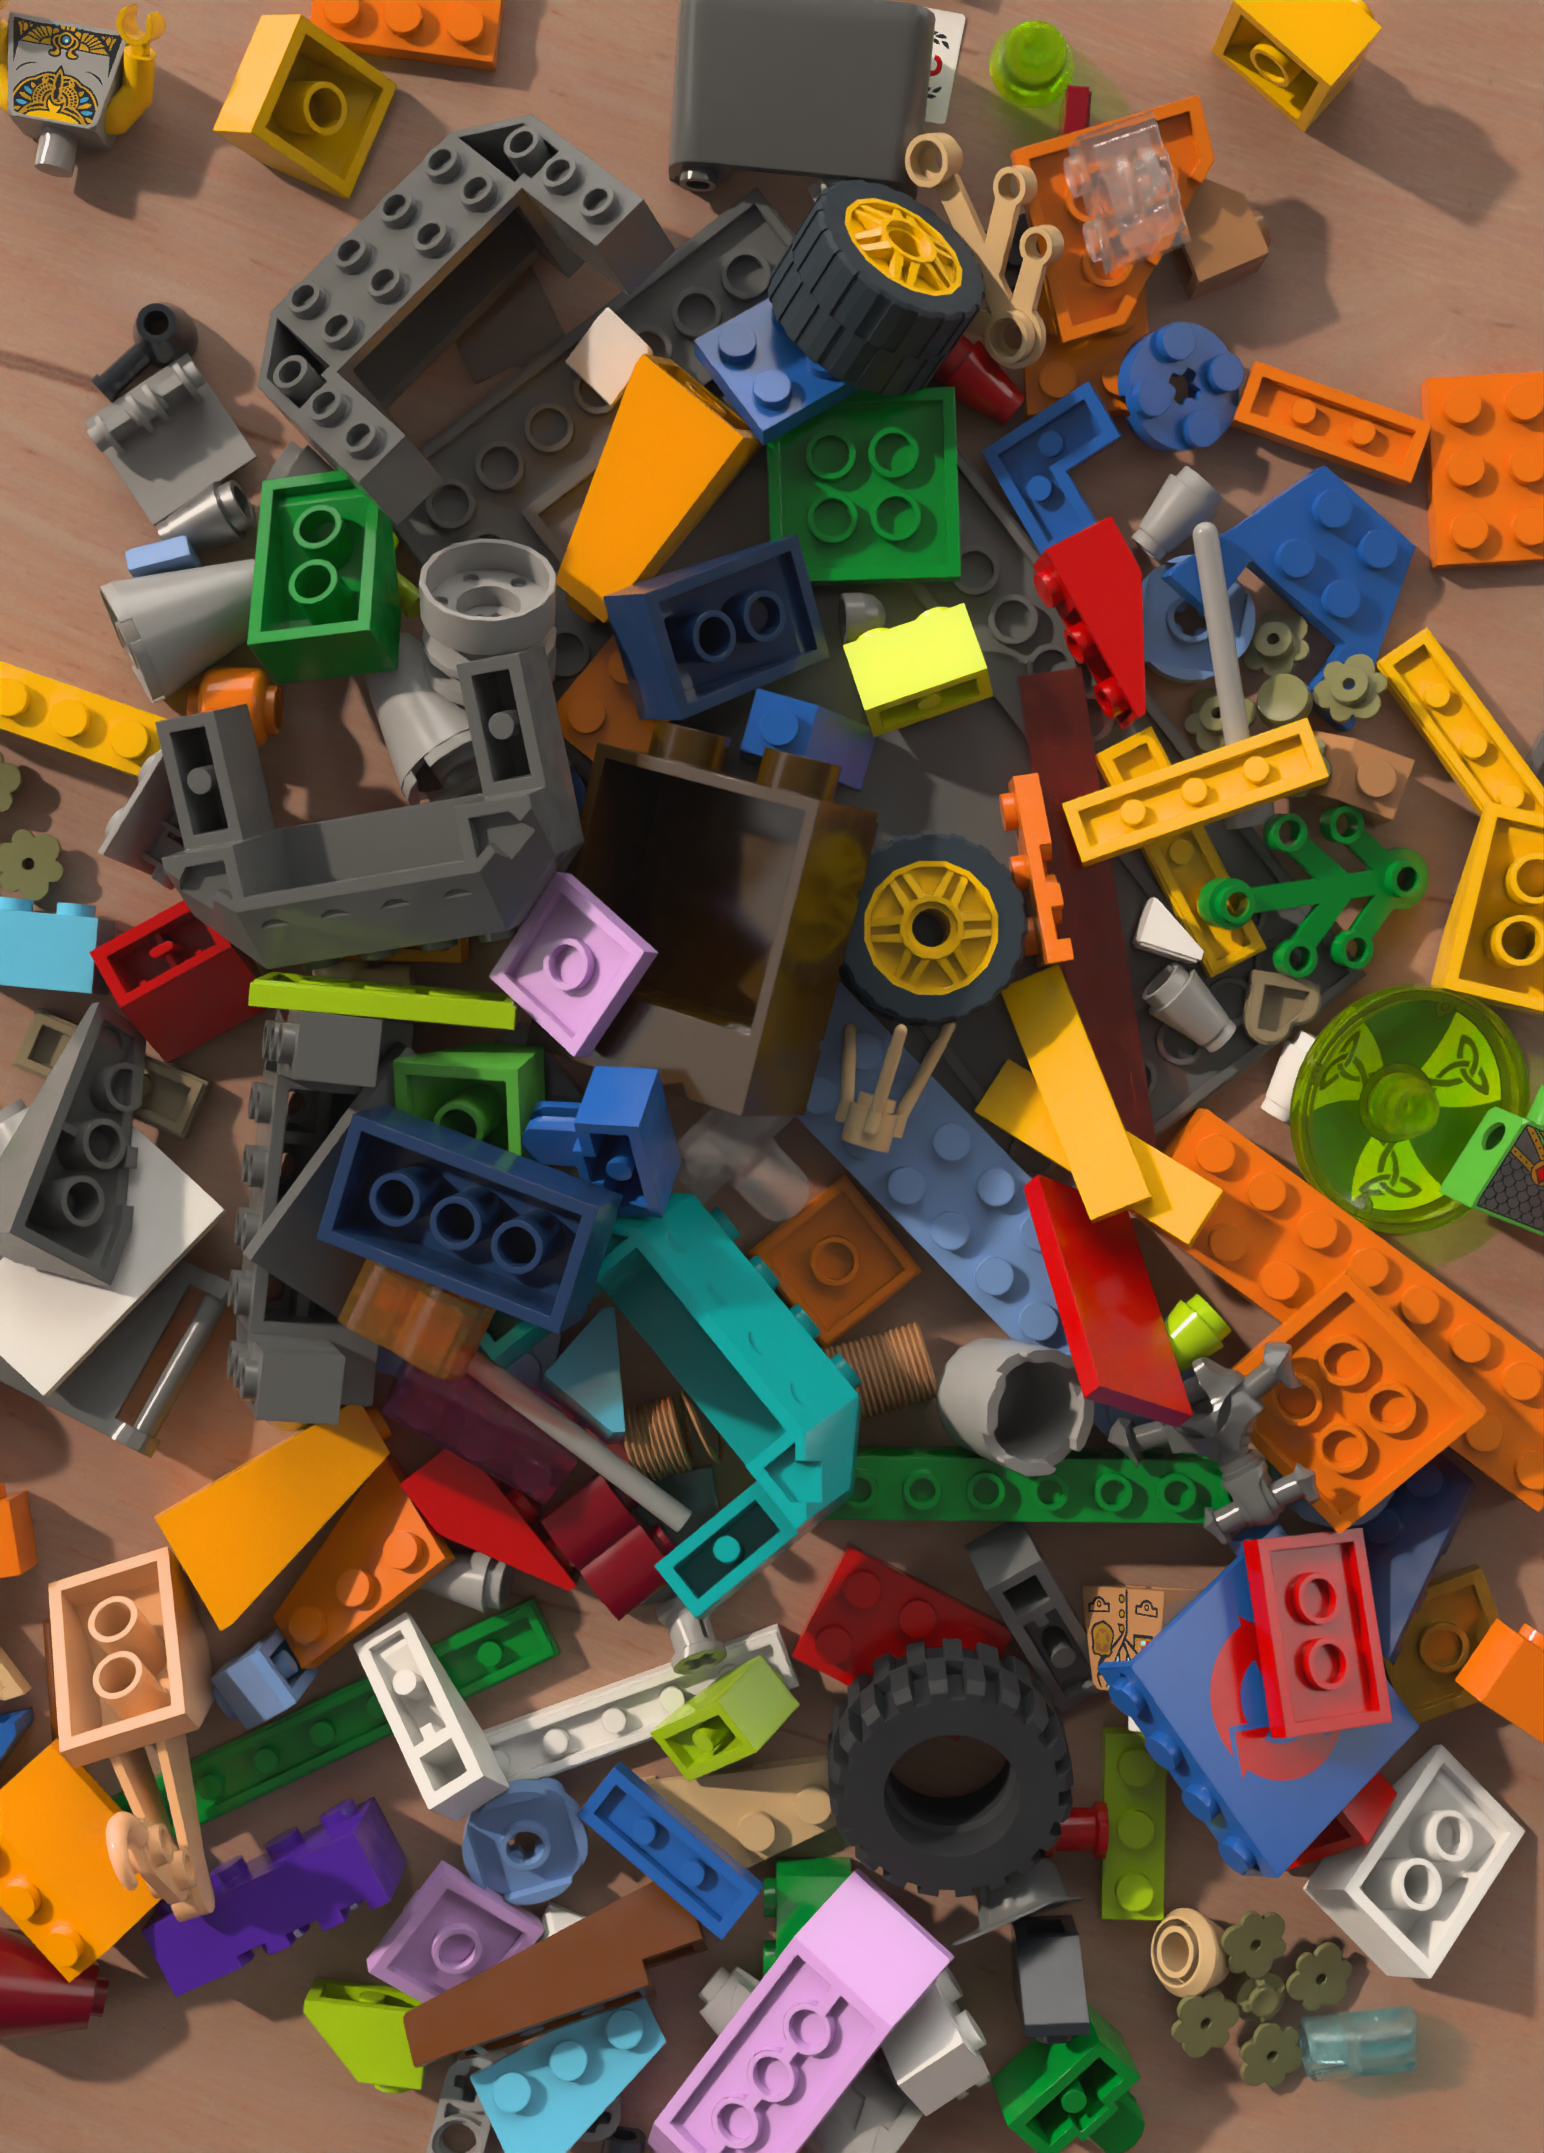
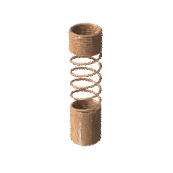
[622,1321,938,1482]

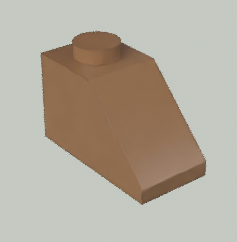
[1167,178,1271,301]
[1301,730,1415,827]

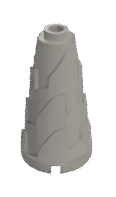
[697,1966,923,2153]

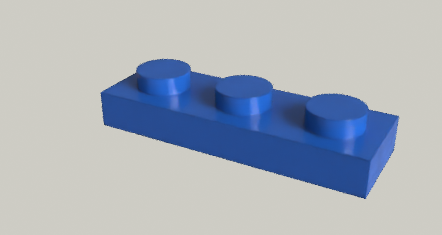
[577,1761,765,1940]

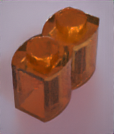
[337,1259,496,1380]

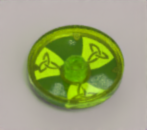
[1289,983,1530,1234]

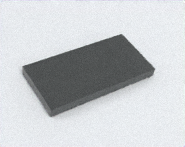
[243,1041,417,1323]

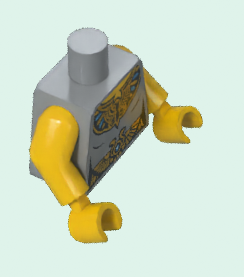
[0,0,166,178]

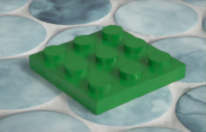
[767,387,961,586]

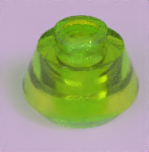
[989,20,1074,108]

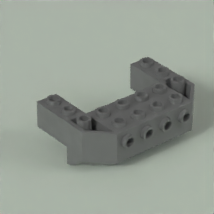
[258,114,675,526]
[155,647,584,971]
[227,1008,414,1425]

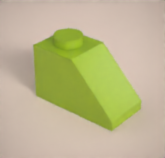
[650,1655,800,1782]
[303,1977,429,2094]

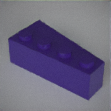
[141,1797,408,1997]

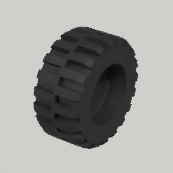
[828,1638,1074,1897]

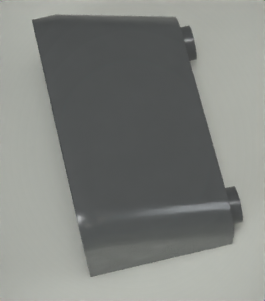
[668,0,936,201]

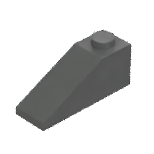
[964,1522,1102,1713]

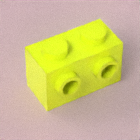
[843,603,993,737]

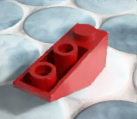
[1032,515,1146,730]
[400,1429,581,1591]

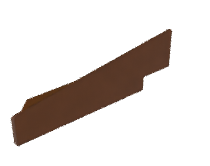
[403,1882,708,2068]

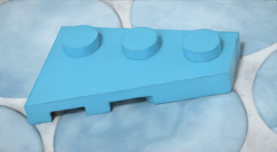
[470,1999,666,2153]

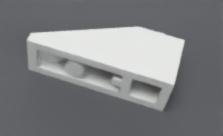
[353,1612,510,1821]

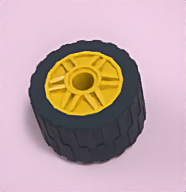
[768,180,986,396]
[840,831,1028,1026]

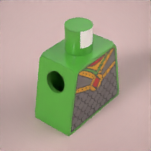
[1439,1084,1544,1237]

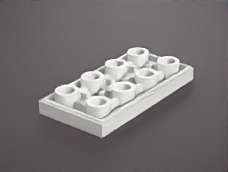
[0,1126,227,1397]

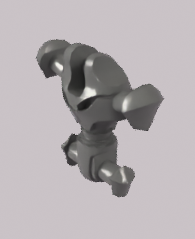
[1107,1341,1320,1544]

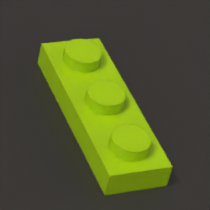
[1098,1727,1167,1920]

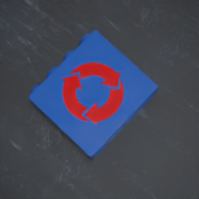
[1097,1523,1419,1878]

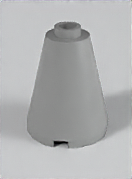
[99,559,255,704]
[363,632,482,805]

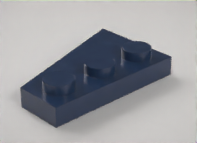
[1347,1452,1477,1666]

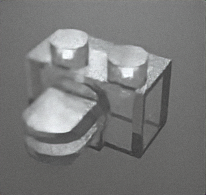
[1063,110,1191,274]
[676,1107,809,1221]

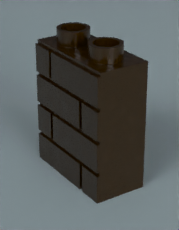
[526,720,879,1117]

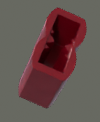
[541,1472,678,1621]

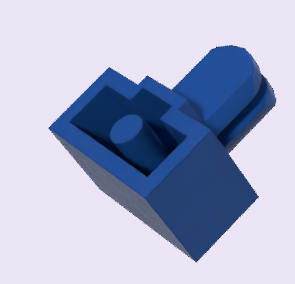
[522,1066,681,1218]

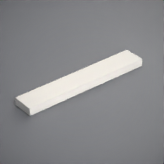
[482,1623,799,1782]

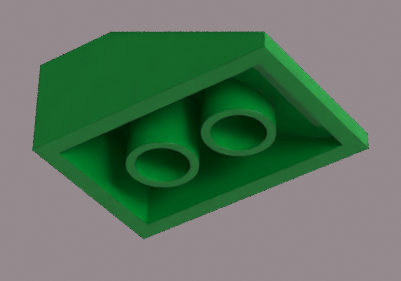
[247,470,401,684]

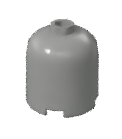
[936,1337,1095,1476]

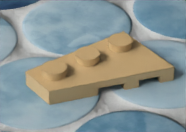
[640,1755,837,1868]

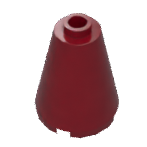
[0,1928,109,2040]

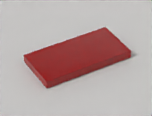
[1024,1174,1193,1428]

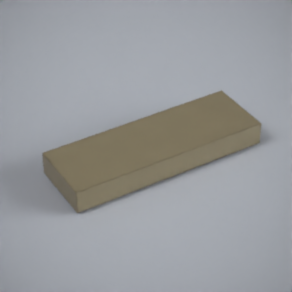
[12,1008,213,1139]

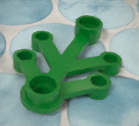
[1198,805,1429,978]

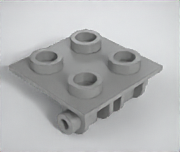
[84,353,258,527]
[98,748,185,890]

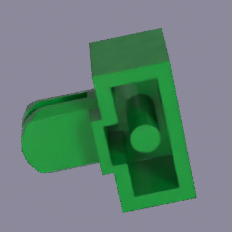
[991,2003,1145,2153]

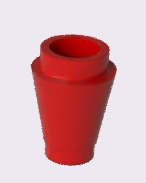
[933,334,1026,426]

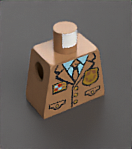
[1082,1584,1204,1732]

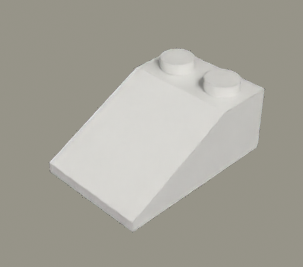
[1303,1744,1525,1979]

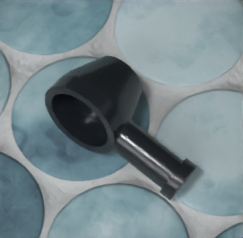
[90,302,198,403]

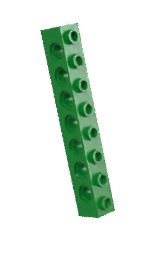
[824,1445,1271,1523]

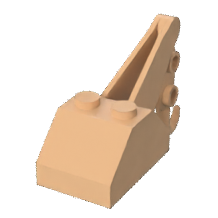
[48,1546,215,1922]

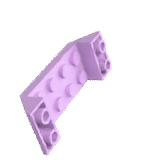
[646,1868,955,2153]

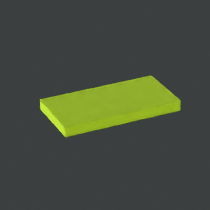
[248,972,522,1030]

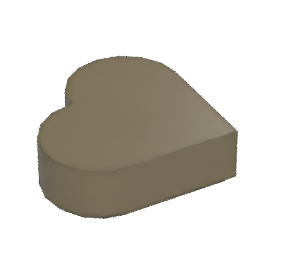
[1242,970,1321,1045]

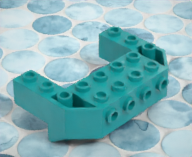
[454,1192,862,1620]

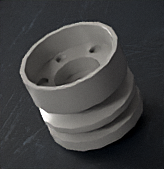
[419,538,557,706]

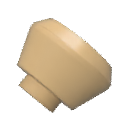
[1151,1908,1230,1998]

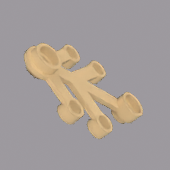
[905,132,1064,369]

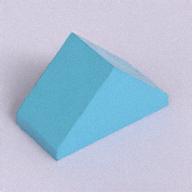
[539,1307,625,1445]

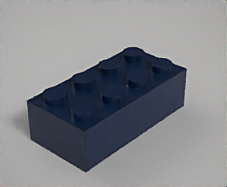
[316,1104,623,1334]

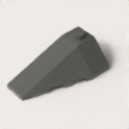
[0,1002,146,1286]

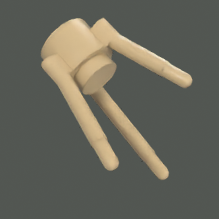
[834,1022,956,1153]

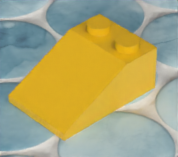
[1430,802,1544,1018]

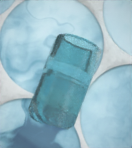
[1299,2006,1417,2082]

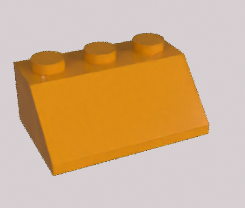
[0,1738,162,1983]

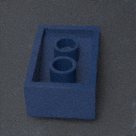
[603,534,830,720]

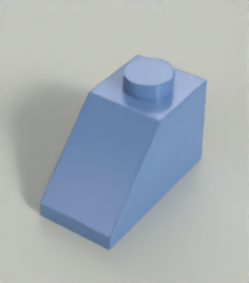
[210,1626,319,1730]

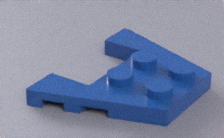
[1161,466,1416,732]

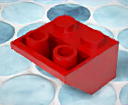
[89,900,269,1064]

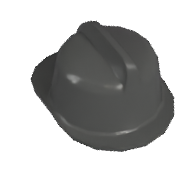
[949,1849,1084,1947]

